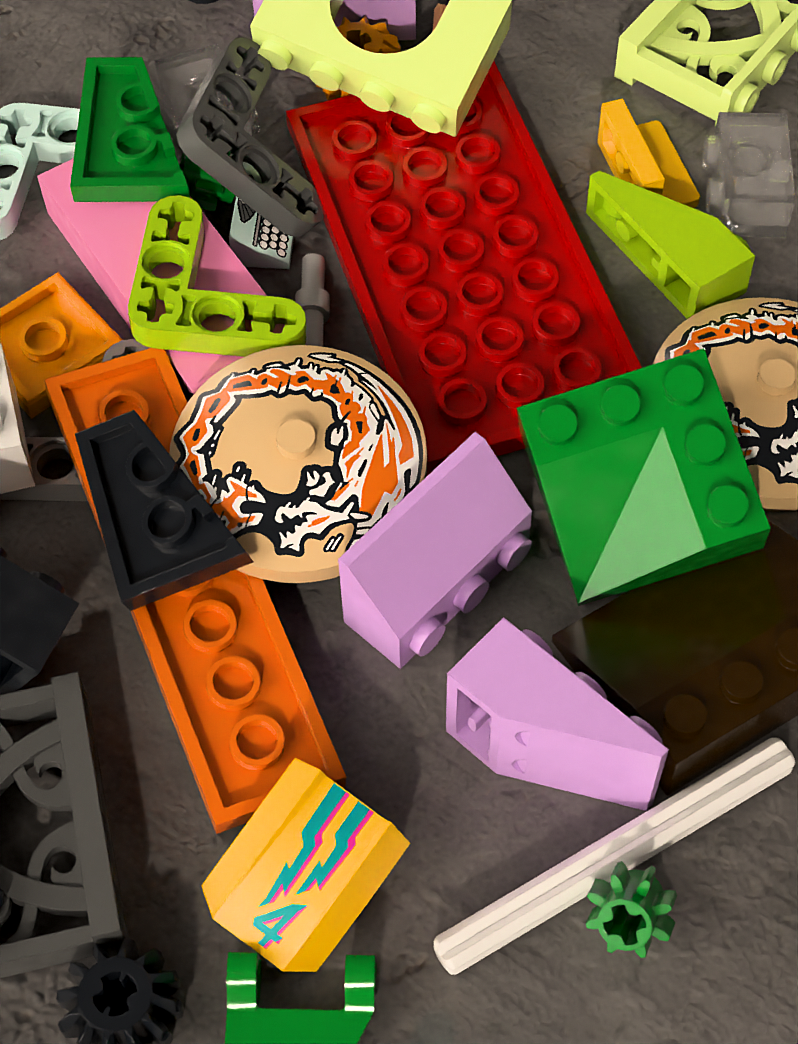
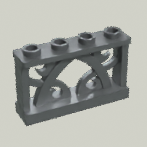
[0,672,129,978]

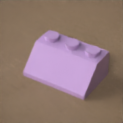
[338,432,532,669]

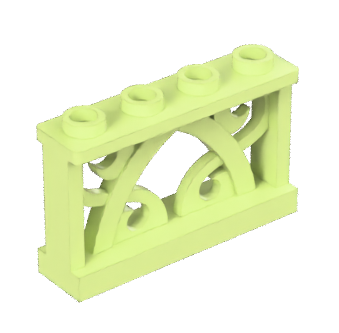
[614,0,798,131]

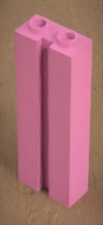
[37,158,285,403]

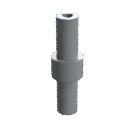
[295,253,330,347]

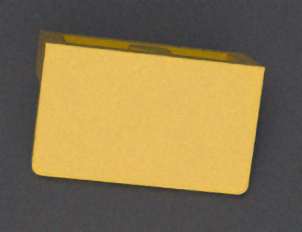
[597,98,700,208]

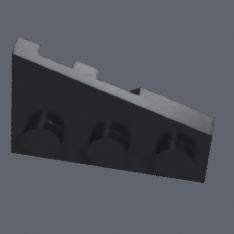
[75,410,254,611]

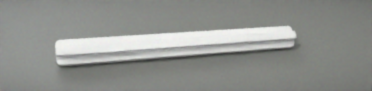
[433,737,796,975]

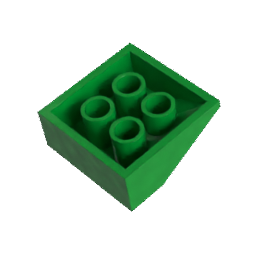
[517,348,771,606]

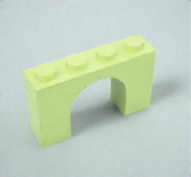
[250,0,512,137]

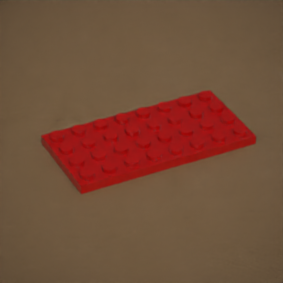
[286,61,642,476]

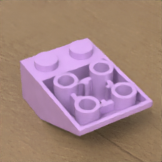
[446,617,669,811]

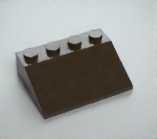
[552,520,798,796]

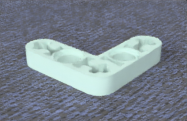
[0,103,80,240]

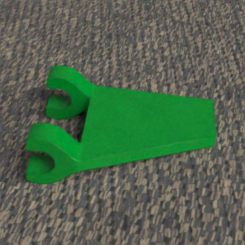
[225,952,377,1044]

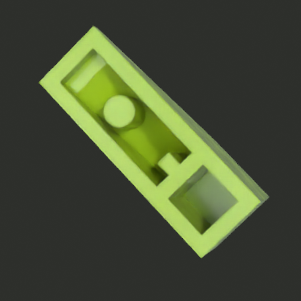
[586,170,755,319]

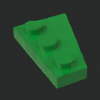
[70,57,190,202]

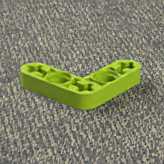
[128,195,307,357]

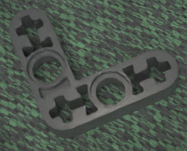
[177,37,324,237]

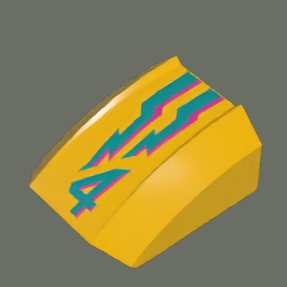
[201,758,410,972]

